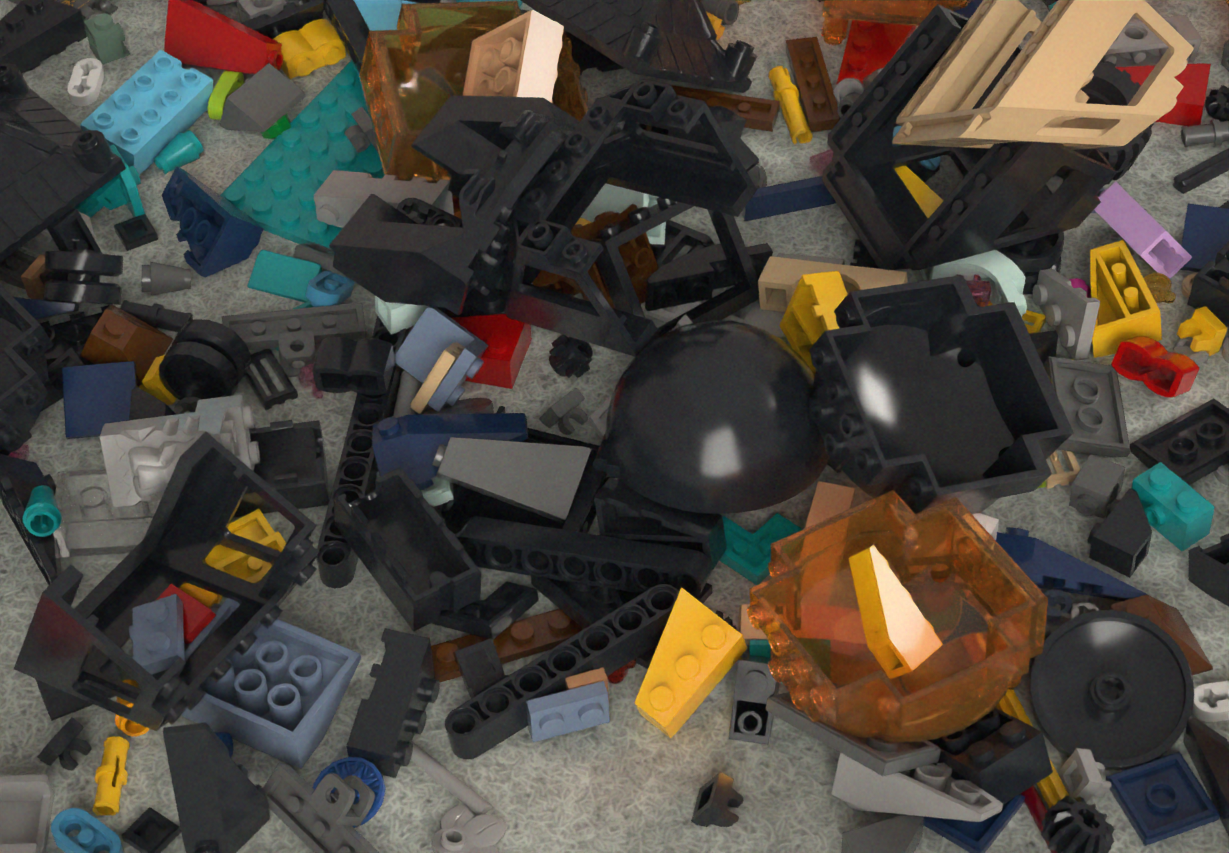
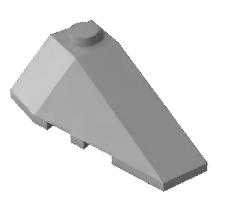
[831,753,1003,822]

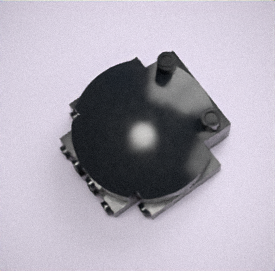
[808,275,1074,521]

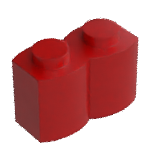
[1111,336,1200,397]

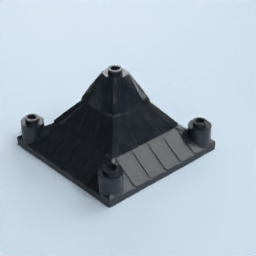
[520,0,757,93]
[0,63,126,263]

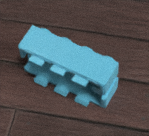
[80,50,213,175]

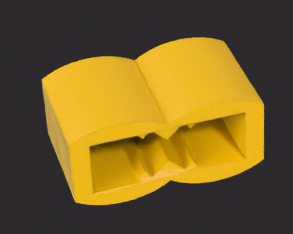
[273,19,346,79]

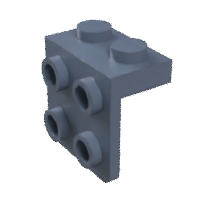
[395,306,489,412]
[129,594,185,680]
[526,681,610,742]

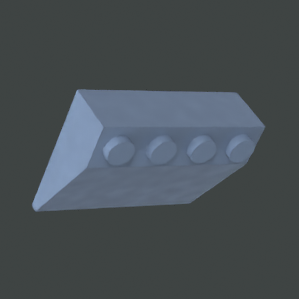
[181,598,361,769]

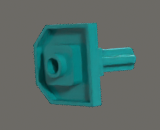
[73,145,145,218]

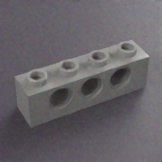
[1100,15,1202,67]

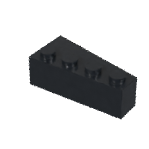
[0,0,87,74]

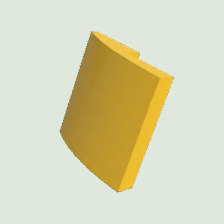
[203,509,286,583]

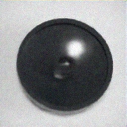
[1029,610,1194,770]

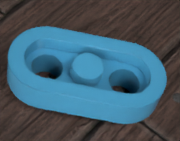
[305,271,355,307]
[51,808,124,853]

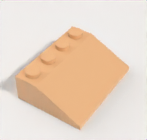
[463,10,564,103]

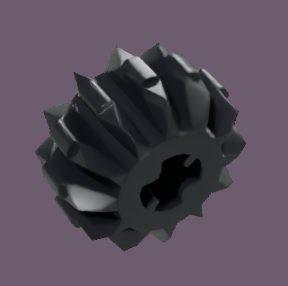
[1041,795,1115,853]

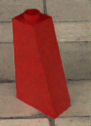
[164,0,283,74]
[1115,63,1211,126]

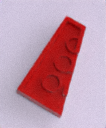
[836,14,916,85]

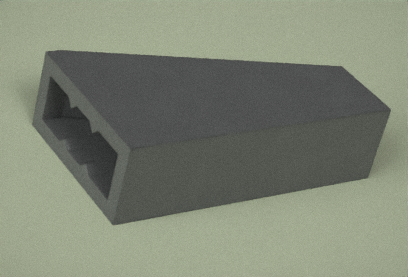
[432,437,591,523]

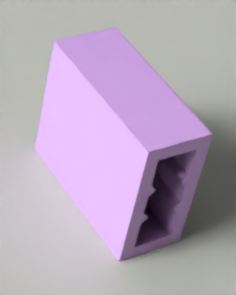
[1094,181,1192,280]

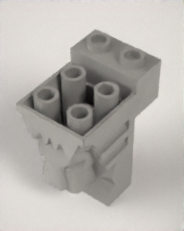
[100,394,260,508]

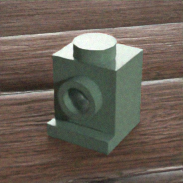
[84,13,130,65]

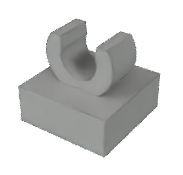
[1057,748,1112,803]

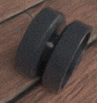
[996,232,1064,295]
[43,249,123,305]
[159,319,251,400]

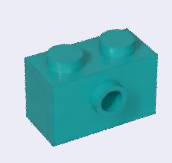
[1131,462,1215,551]

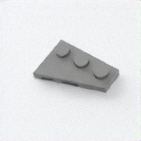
[1033,269,1101,360]

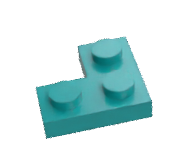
[719,513,804,585]

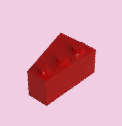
[417,314,532,389]

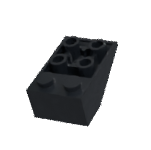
[907,693,1053,805]

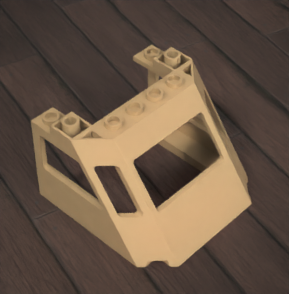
[892,0,1194,150]

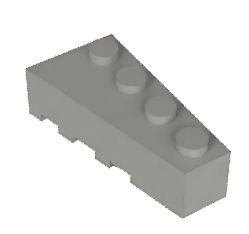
[314,170,454,228]

